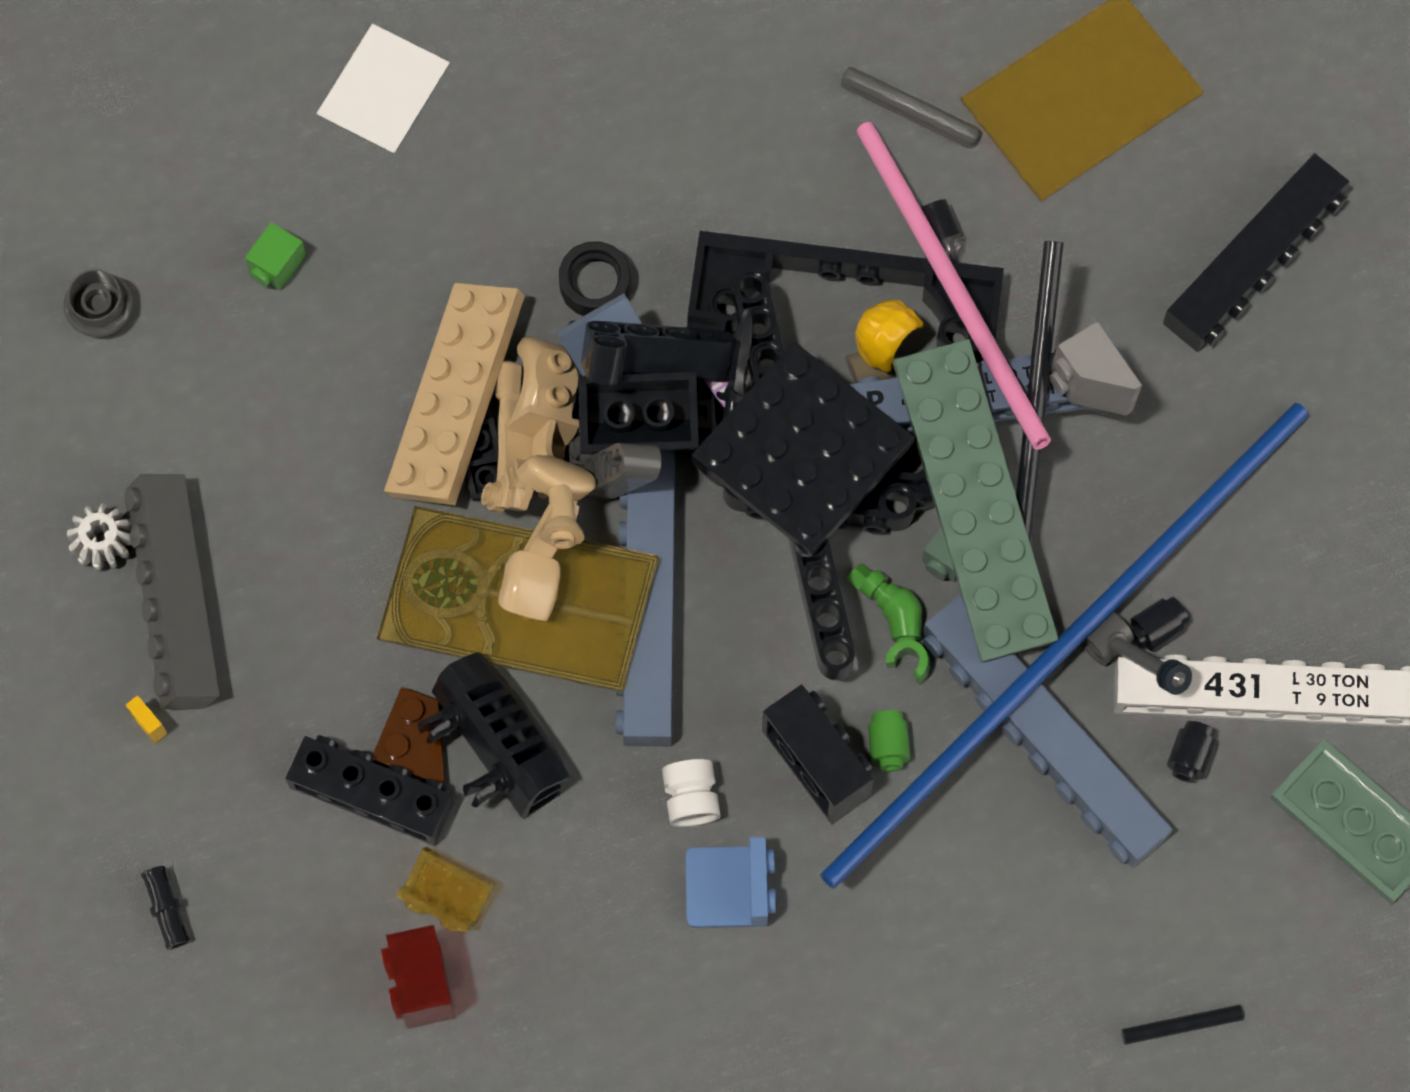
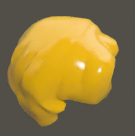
[855,299,924,373]

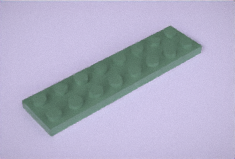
[893,339,1059,663]

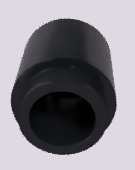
[1130,596,1189,651]
[1167,721,1217,783]

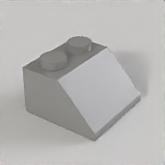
[1049,322,1142,415]

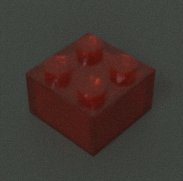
[381,925,455,1029]

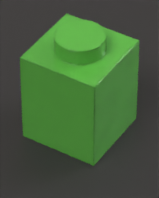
[245,222,306,291]

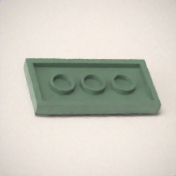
[1270,738,1410,905]

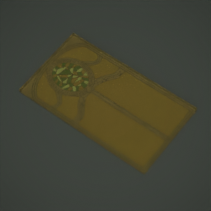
[377,506,659,693]

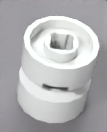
[662,759,721,827]

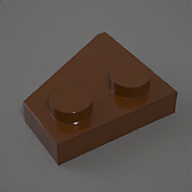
[372,687,445,785]

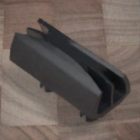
[418,652,570,820]

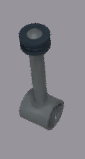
[1081,612,1192,695]

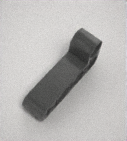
[569,425,661,499]

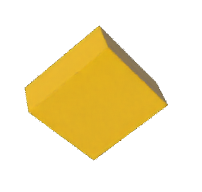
[125,695,167,744]

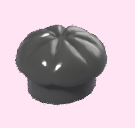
[63,269,132,337]

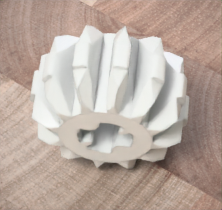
[67,503,132,571]

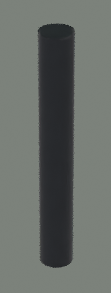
[1121,1005,1243,1045]

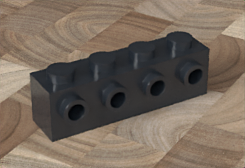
[285,735,454,846]

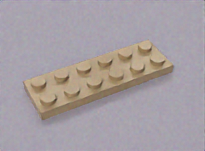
[384,283,525,506]

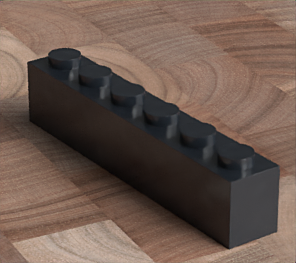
[1163,153,1350,353]

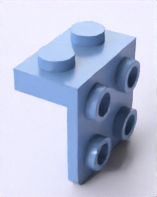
[685,837,775,928]

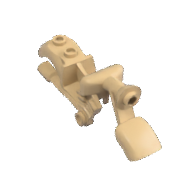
[481,336,596,621]

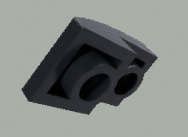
[466,417,499,501]

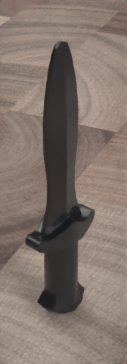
[716,309,753,419]

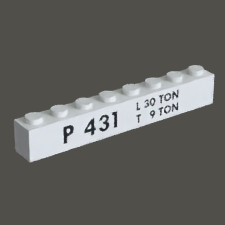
[1113,654,1410,727]

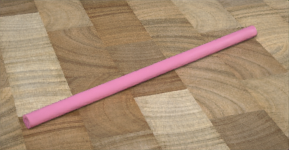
[857,122,1051,450]

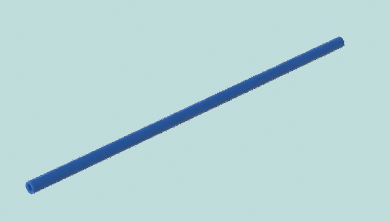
[820,403,1309,889]

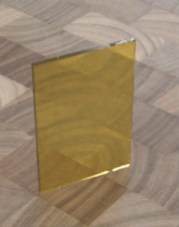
[961,0,1204,202]

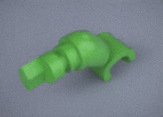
[845,563,931,685]

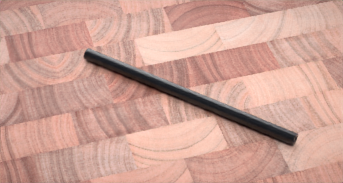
[1016,241,1064,543]

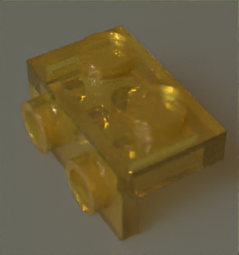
[396,847,496,933]

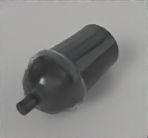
[921,199,967,263]

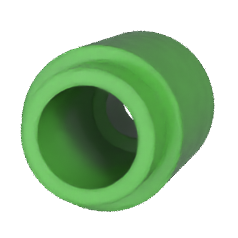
[868,710,910,771]

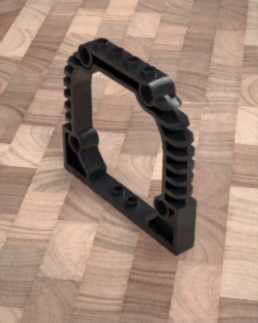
[685,231,1004,534]

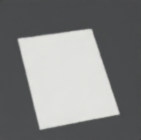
[316,24,450,153]

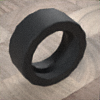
[559,241,631,316]

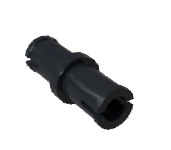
[141,866,191,950]

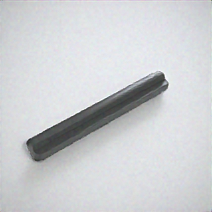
[841,67,980,148]

